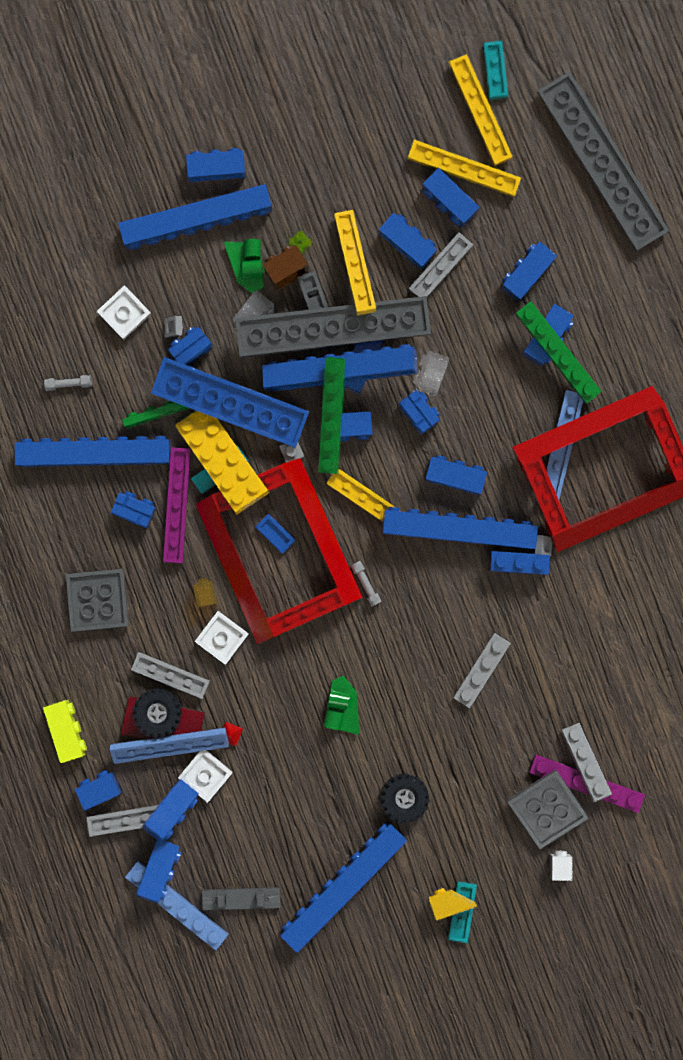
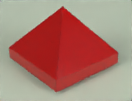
[223,722,243,746]

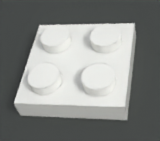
[97,285,151,340]
[195,611,249,665]
[178,750,233,803]

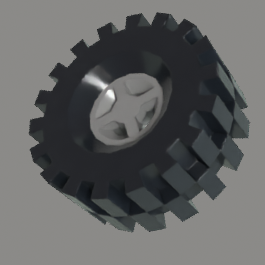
[132,688,183,738]
[380,773,430,824]

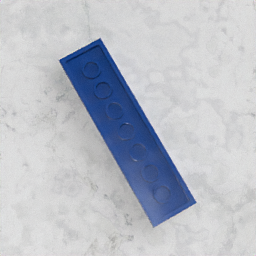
[151,357,309,448]

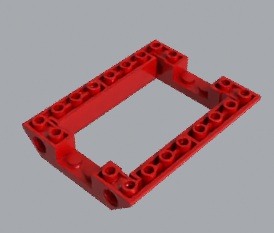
[512,386,683,553]
[195,458,363,644]

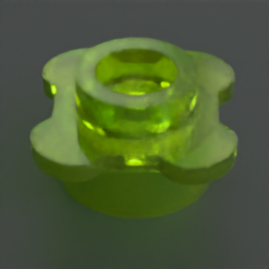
[289,231,312,253]

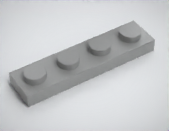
[409,232,473,297]
[453,633,511,708]
[131,652,210,699]
[561,723,612,802]
[86,805,158,837]

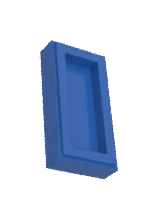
[255,514,296,554]

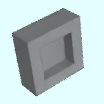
[165,316,183,338]
[279,443,304,462]
[535,535,552,556]

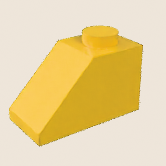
[429,888,477,920]

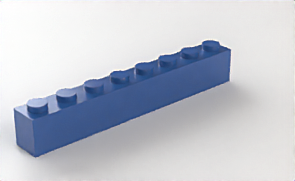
[118,184,272,250]
[262,344,418,392]
[15,436,171,467]
[381,507,538,550]
[281,822,407,953]

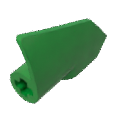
[224,239,264,295]
[323,675,360,735]

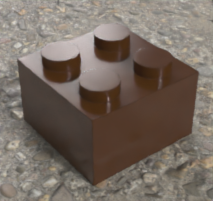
[263,245,309,292]

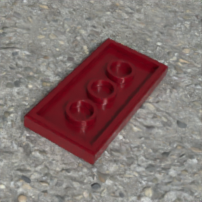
[121,696,205,740]

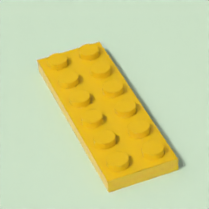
[175,411,269,514]

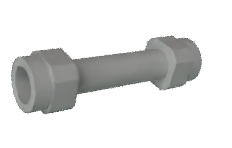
[44,375,92,391]
[350,561,382,607]

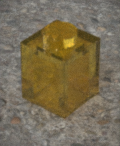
[193,578,218,607]

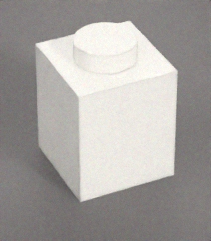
[550,851,572,881]

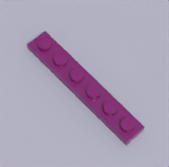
[163,447,191,563]
[529,754,645,813]

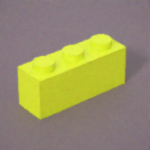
[43,700,87,763]

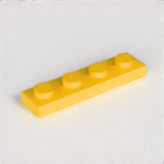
[326,469,395,521]

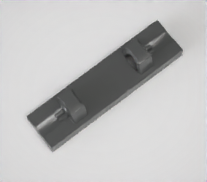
[297,271,329,350]
[202,887,280,910]

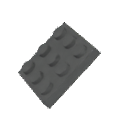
[66,569,129,632]
[507,769,589,849]

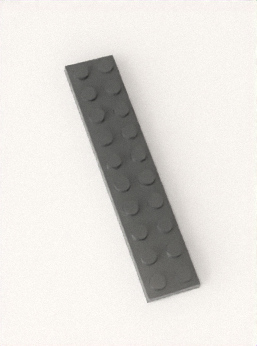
[537,71,669,252]
[235,296,431,358]

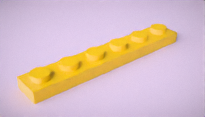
[449,54,513,166]
[408,140,521,197]
[334,210,376,315]

